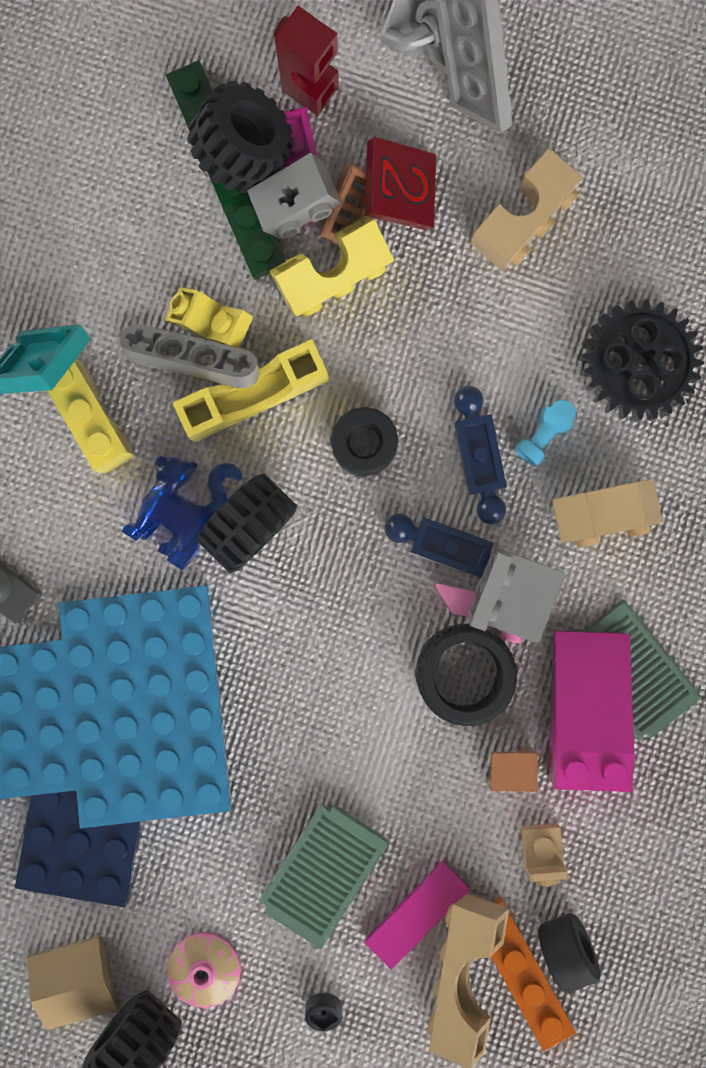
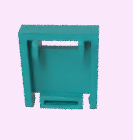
[0,324,91,394]

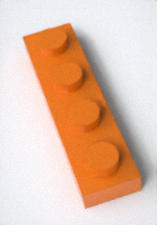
[491,896,576,1051]

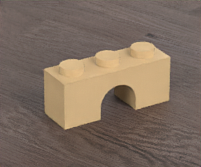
[470,148,583,272]

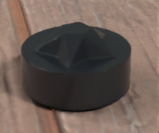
[305,993,343,1032]

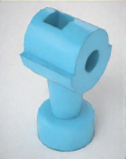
[514,400,576,467]

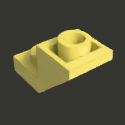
[165,287,253,348]

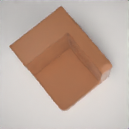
[487,746,538,792]

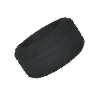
[416,624,517,726]

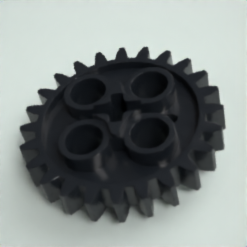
[579,299,704,422]

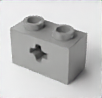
[247,153,342,239]

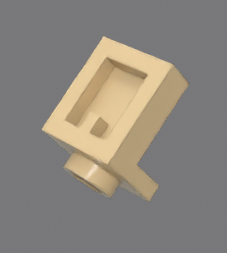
[521,823,568,886]

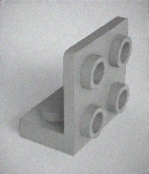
[467,547,565,643]

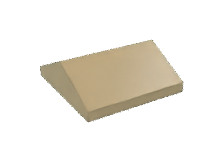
[27,936,119,1030]

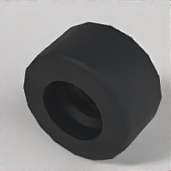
[331,407,399,477]
[538,913,601,993]

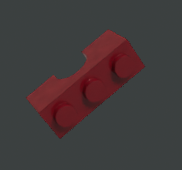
[274,5,339,117]

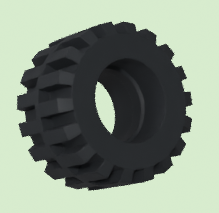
[187,81,293,193]
[197,473,297,573]
[82,990,182,1068]

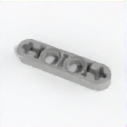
[119,324,260,388]

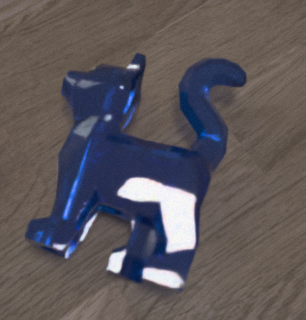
[122,456,243,570]

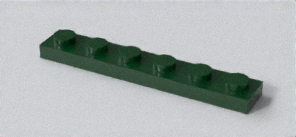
[165,60,286,280]

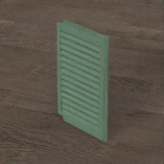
[584,599,702,740]
[259,804,390,949]

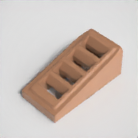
[319,163,366,244]

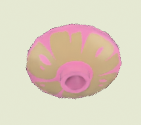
[167,932,241,1008]

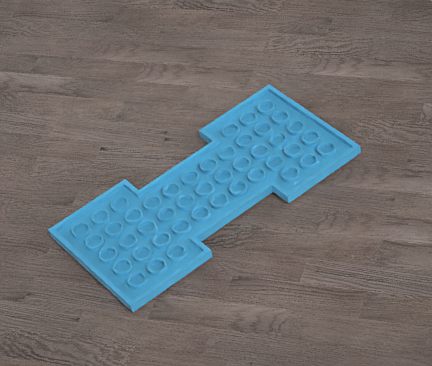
[0,586,232,828]

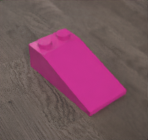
[548,630,634,792]

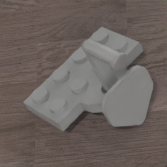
[380,0,512,133]

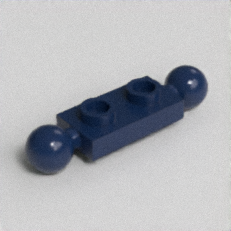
[454,386,507,524]
[385,513,494,578]

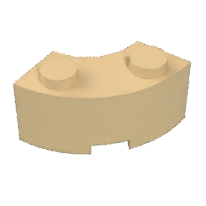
[552,479,663,548]

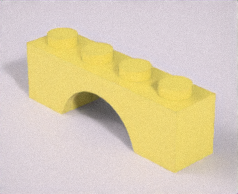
[173,339,329,442]

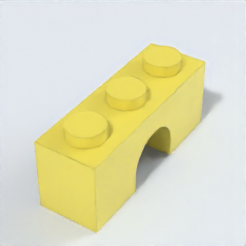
[269,216,394,317]
[47,358,136,474]

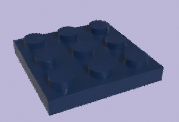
[15,790,142,908]

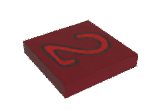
[364,137,436,230]

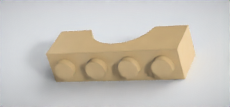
[428,893,509,1068]

